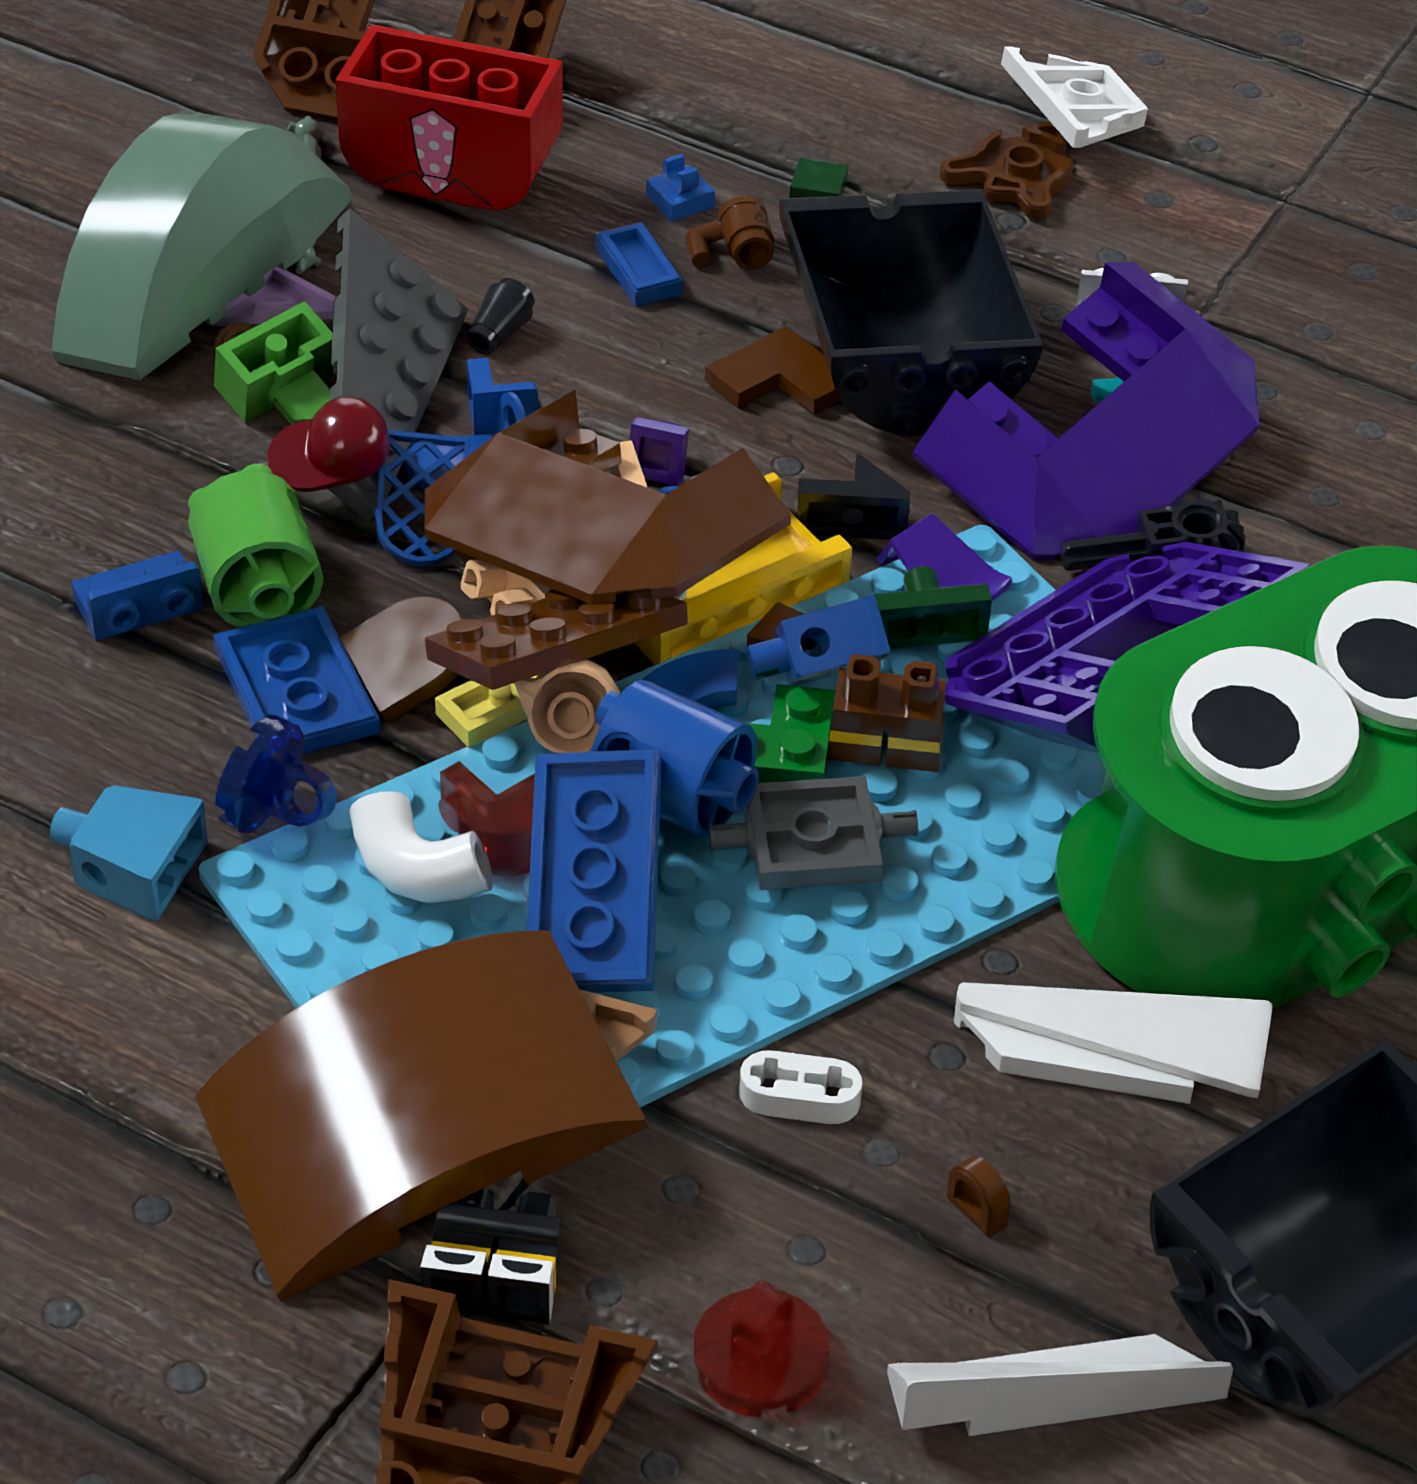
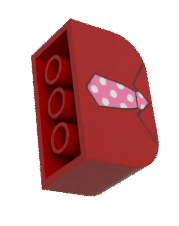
[335,24,563,210]

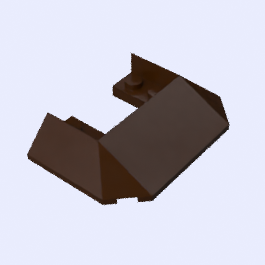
[252,0,567,121]
[425,389,791,605]

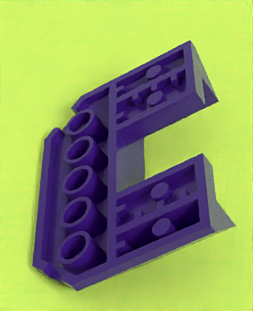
[912,262,1259,560]
[945,542,1311,753]

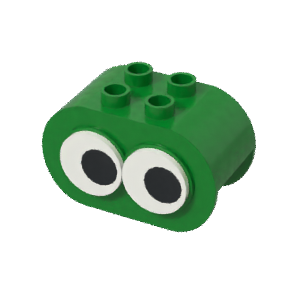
[1055,546,1417,1009]

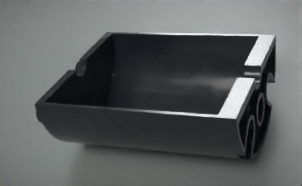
[779,189,1043,436]
[1149,1040,1417,1415]

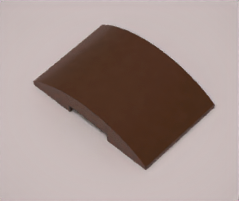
[195,930,649,1302]

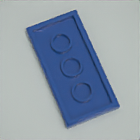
[527,749,662,993]

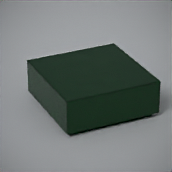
[789,158,849,199]

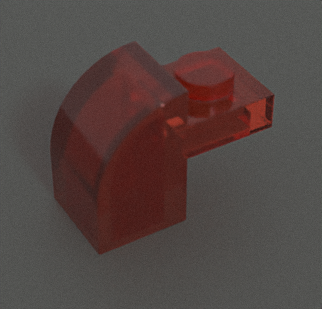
[438,761,535,876]

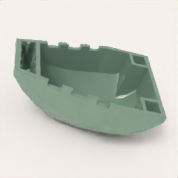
[52,111,353,380]

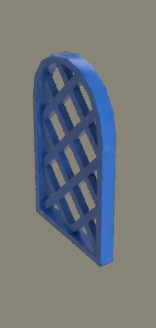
[374,430,471,567]

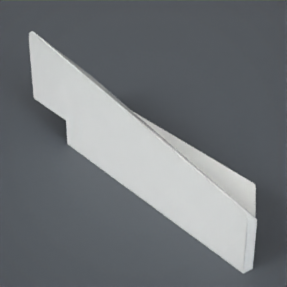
[954,982,1272,1104]
[887,1334,1233,1436]

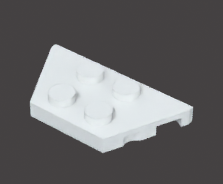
[1001,47,1148,148]

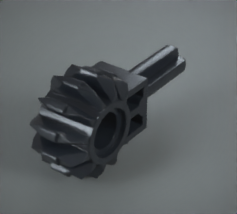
[1061,495,1246,571]

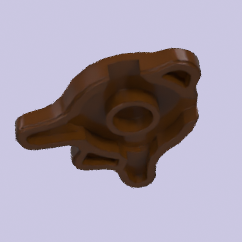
[939,122,1073,219]

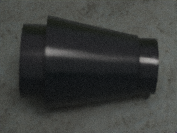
[466,278,535,355]

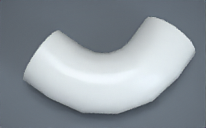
[349,791,493,904]

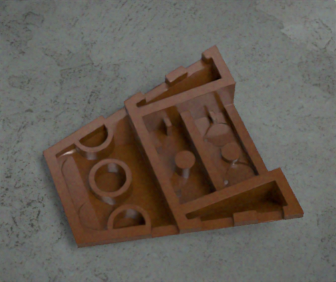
[376,1279,658,1484]

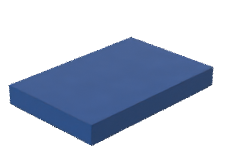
[213,606,380,764]

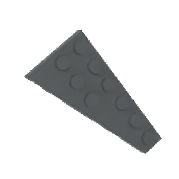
[328,208,469,522]

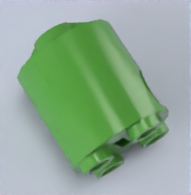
[188,464,324,627]

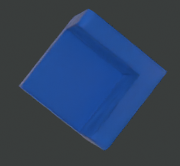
[467,358,538,435]

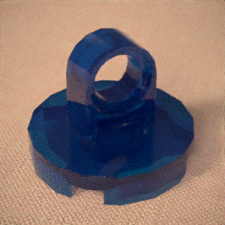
[215,714,337,833]

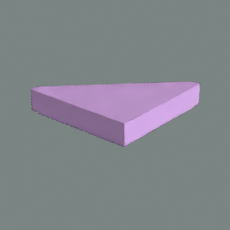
[212,266,336,327]

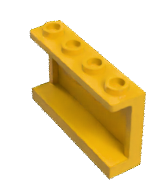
[634,472,852,665]

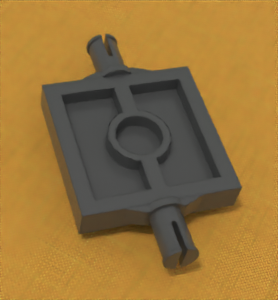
[708,776,918,890]

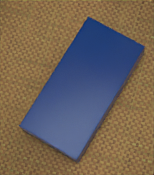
[595,222,683,307]

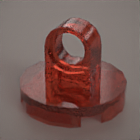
[694,1279,830,1417]

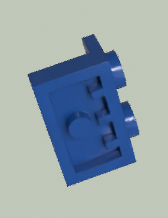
[71,550,204,641]

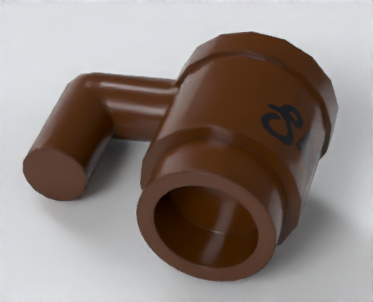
[685,195,774,270]

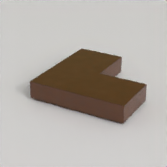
[705,326,840,414]

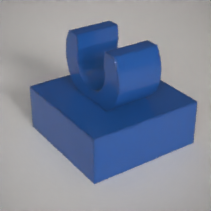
[646,153,715,222]

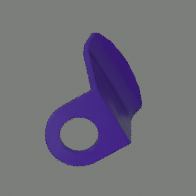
[876,513,1013,601]

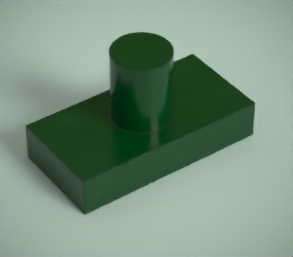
[874,566,992,649]

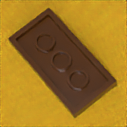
[425,589,688,690]

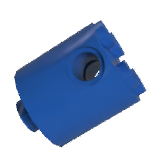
[589,680,759,837]

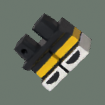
[420,1187,560,1324]

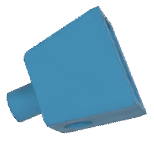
[50,785,208,922]

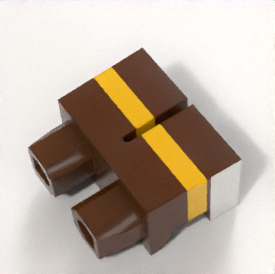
[827,654,946,772]

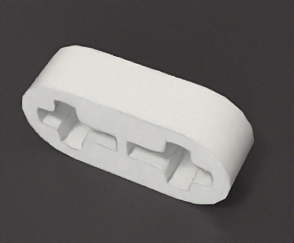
[739,1051,862,1124]

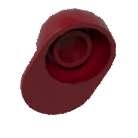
[267,396,390,492]

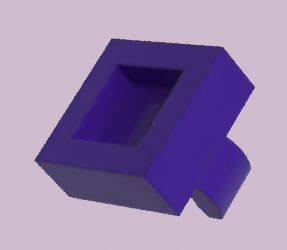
[629,417,690,486]

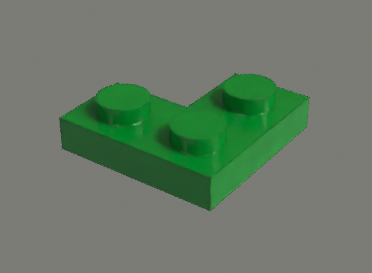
[745,684,835,783]

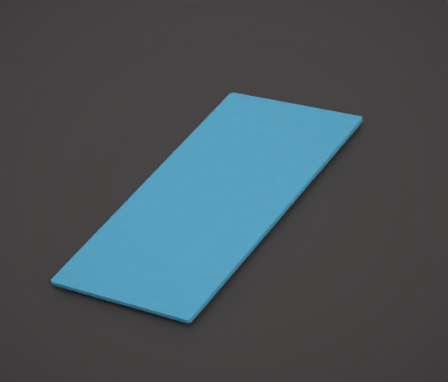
[199,525,1106,1108]

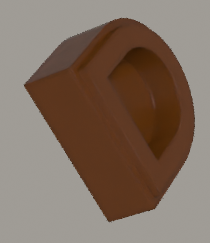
[946,1155,1011,1237]

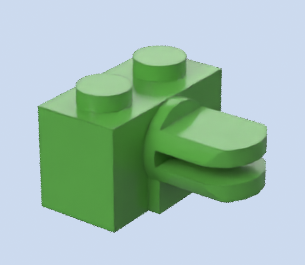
[214,301,334,425]

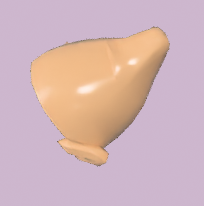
[514,659,620,753]

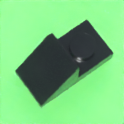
[797,455,910,540]

